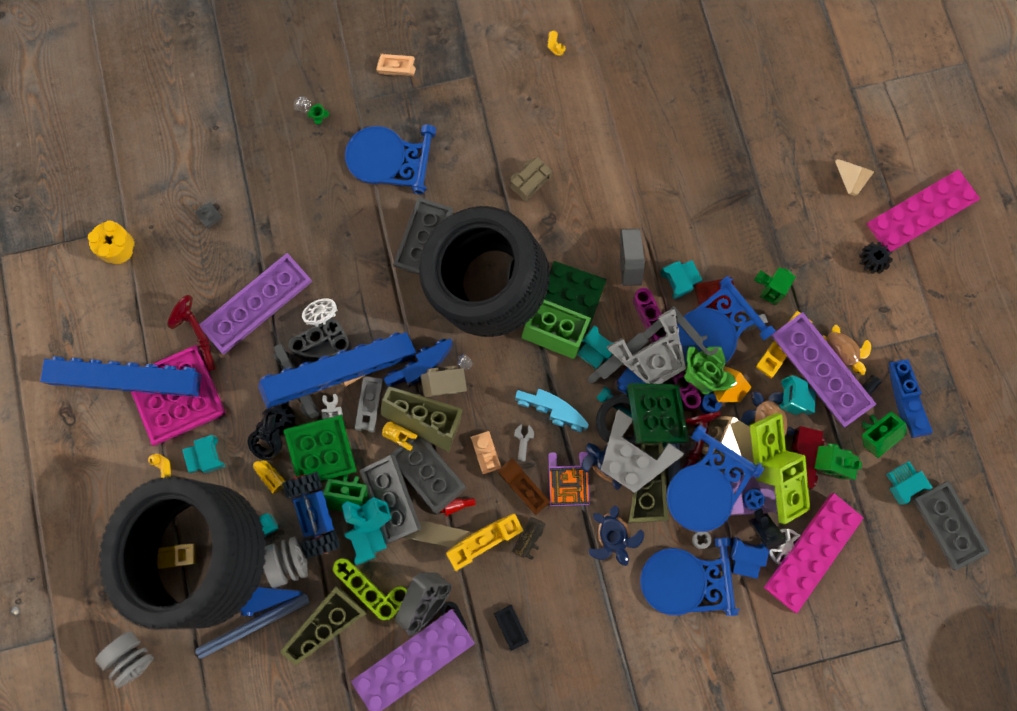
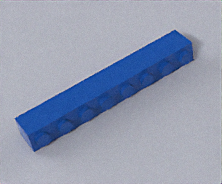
[258,332,416,408]
[40,356,202,397]

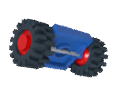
[282,472,340,559]

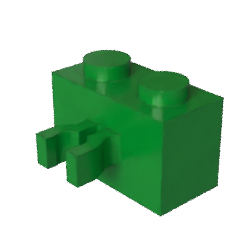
[754,267,796,306]
[861,411,907,459]
[814,444,862,480]
[323,475,368,512]

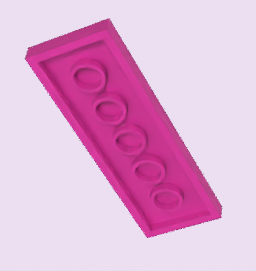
[867,169,980,251]
[764,493,864,614]

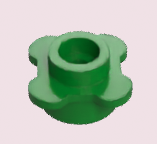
[307,104,329,125]

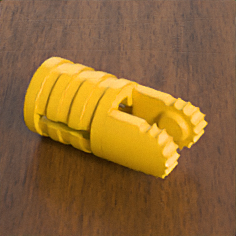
[382,421,417,451]
[253,460,285,494]

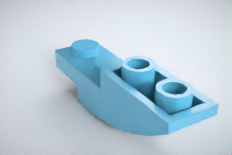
[515,389,589,432]

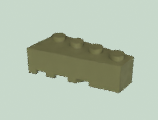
[381,386,463,452]
[629,443,669,524]
[280,585,367,666]

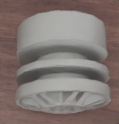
[263,536,308,588]
[95,631,154,688]

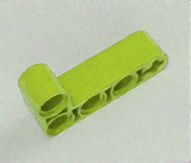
[333,559,408,620]

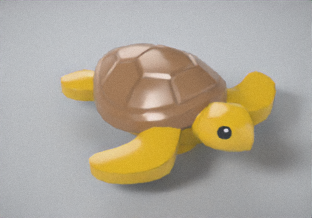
[823,325,871,375]

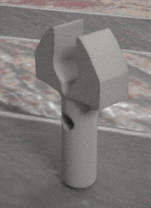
[514,424,534,462]

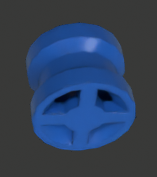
[700,394,722,414]
[742,489,765,510]

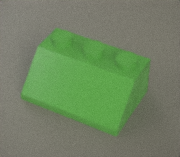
[521,300,591,359]

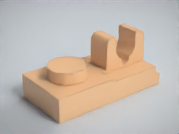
[377,54,415,76]
[471,431,501,474]

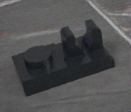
[749,509,786,550]

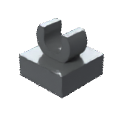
[195,202,222,229]

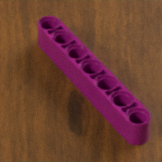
[633,288,701,412]

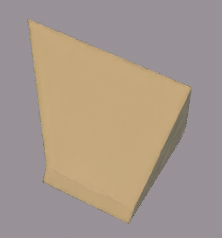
[835,159,874,196]

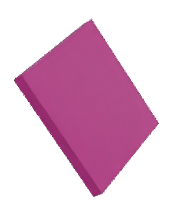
[131,345,226,446]

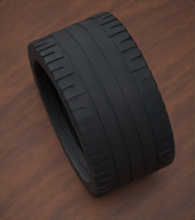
[99,477,266,630]

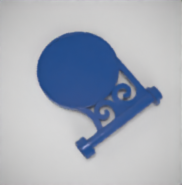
[345,125,436,195]
[677,276,776,364]
[666,424,764,532]
[640,537,740,616]

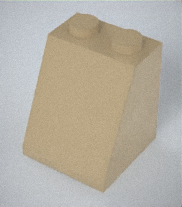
[701,416,754,472]

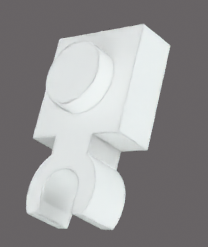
[321,394,343,419]

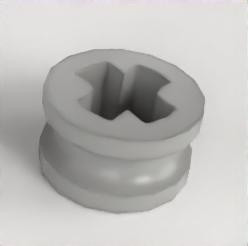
[692,532,711,549]

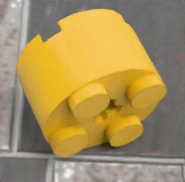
[88,221,134,264]

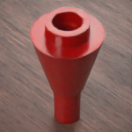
[440,498,476,517]

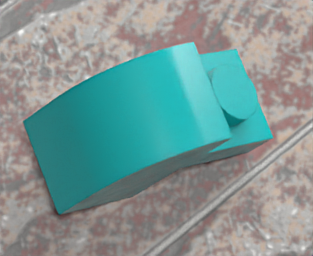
[342,497,392,533]

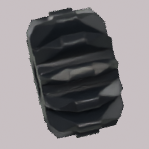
[859,242,893,274]
[261,403,295,435]

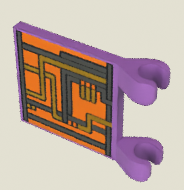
[548,452,590,506]

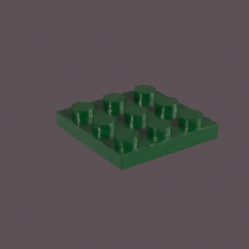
[544,261,607,332]
[627,383,689,443]

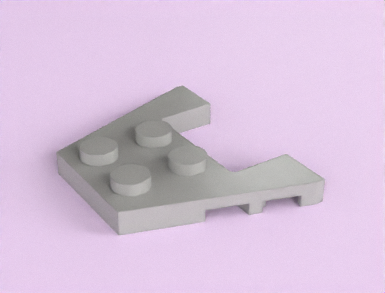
[607,308,686,384]
[601,410,684,493]

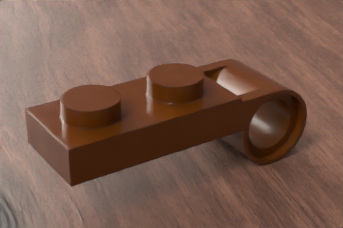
[497,458,550,516]

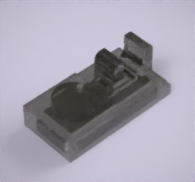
[511,517,546,560]

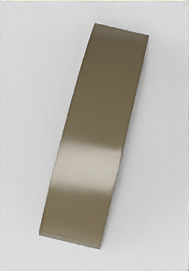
[403,520,473,548]

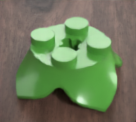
[684,347,737,395]

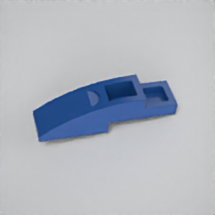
[384,338,453,387]
[889,359,933,438]

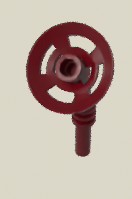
[168,295,215,371]
[682,412,721,469]

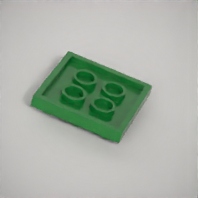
[284,414,357,481]

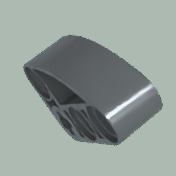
[620,228,645,286]
[288,319,352,361]
[395,572,452,635]

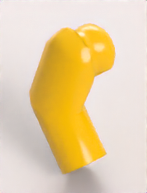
[548,31,565,56]
[148,454,171,478]

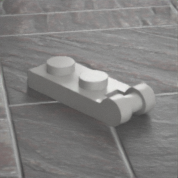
[355,376,383,433]

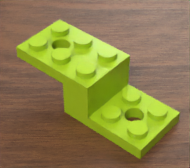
[750,413,810,524]

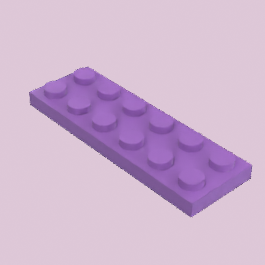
[199,253,312,355]
[771,312,876,428]
[351,609,475,711]

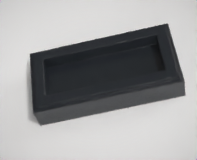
[493,604,529,651]

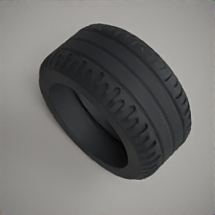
[596,395,637,445]

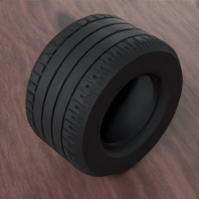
[419,206,549,337]

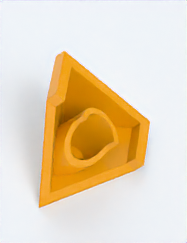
[714,366,751,403]

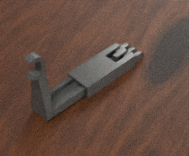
[588,306,718,384]

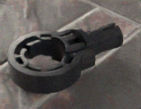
[247,409,282,461]

